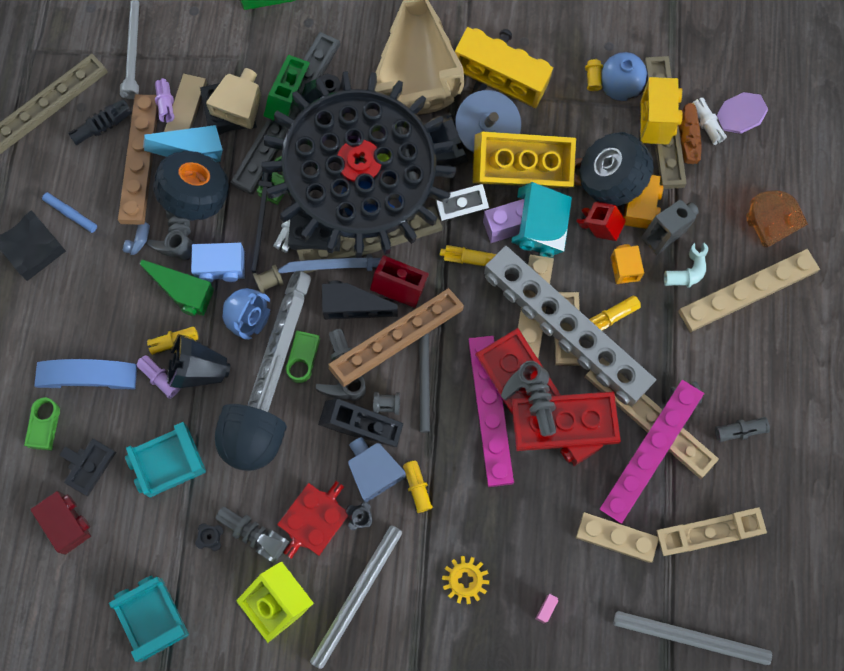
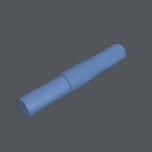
[42,192,97,233]

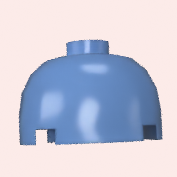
[601,52,647,101]
[223,288,270,340]

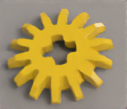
[442,556,489,604]

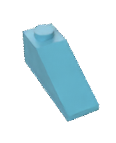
[143,125,223,162]

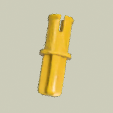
[147,327,198,355]
[403,461,433,513]

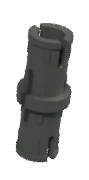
[715,417,770,442]

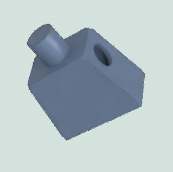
[348,437,406,502]

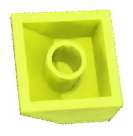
[236,561,314,643]

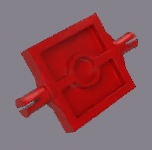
[277,481,348,559]

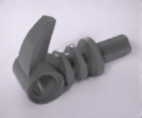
[147,211,195,260]
[316,329,366,401]
[501,361,556,436]
[216,507,289,564]

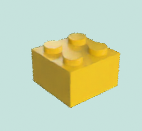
[640,77,682,144]

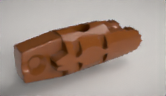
[678,103,701,164]

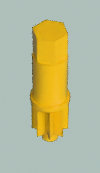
[440,245,496,266]
[589,296,641,331]

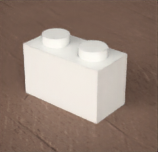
[435,184,489,221]

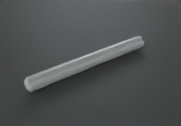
[310,526,402,669]
[614,611,772,665]

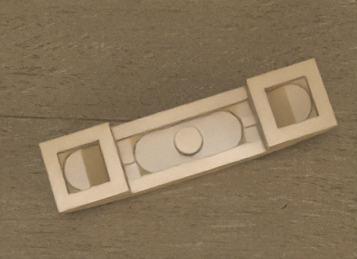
[656,507,767,556]

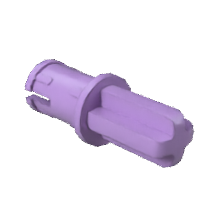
[155,78,175,123]
[137,355,180,399]

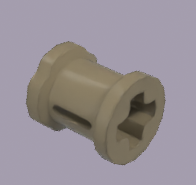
[253,265,284,293]

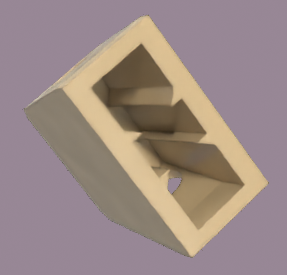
[206,68,261,130]

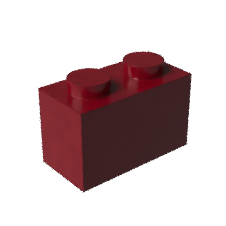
[370,255,429,308]
[30,491,91,555]

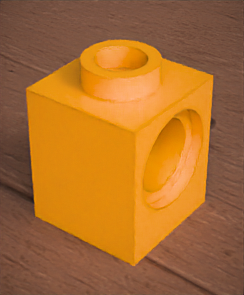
[610,244,644,284]

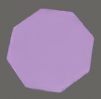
[717,92,768,134]

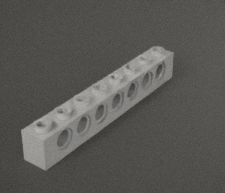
[484,246,656,407]

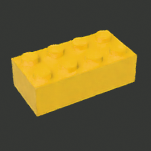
[455,27,554,108]
[473,132,576,188]

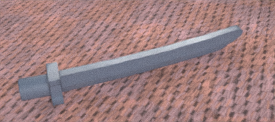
[278,254,381,273]

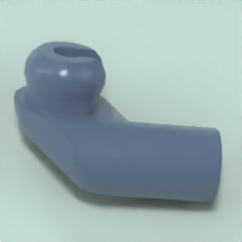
[122,222,150,255]

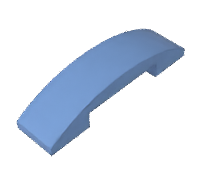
[34,359,137,389]

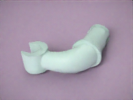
[664,243,708,288]

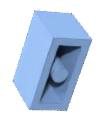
[191,243,245,282]

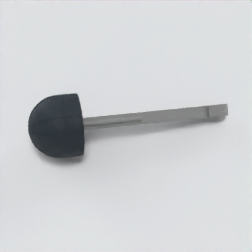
[215,271,311,471]

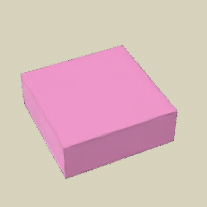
[535,594,559,624]

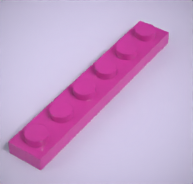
[468,336,514,487]
[599,380,704,524]

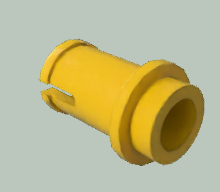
[585,59,603,91]

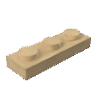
[576,512,659,563]

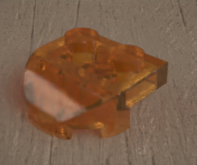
[747,191,808,247]

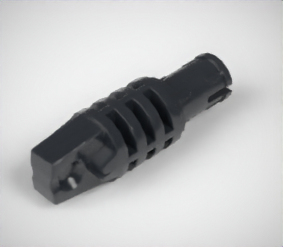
[68,99,132,146]

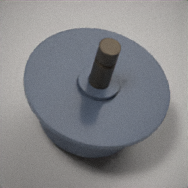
[455,90,521,153]

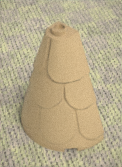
[375,0,464,114]

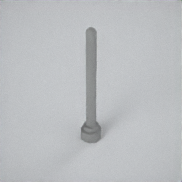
[120,0,139,99]

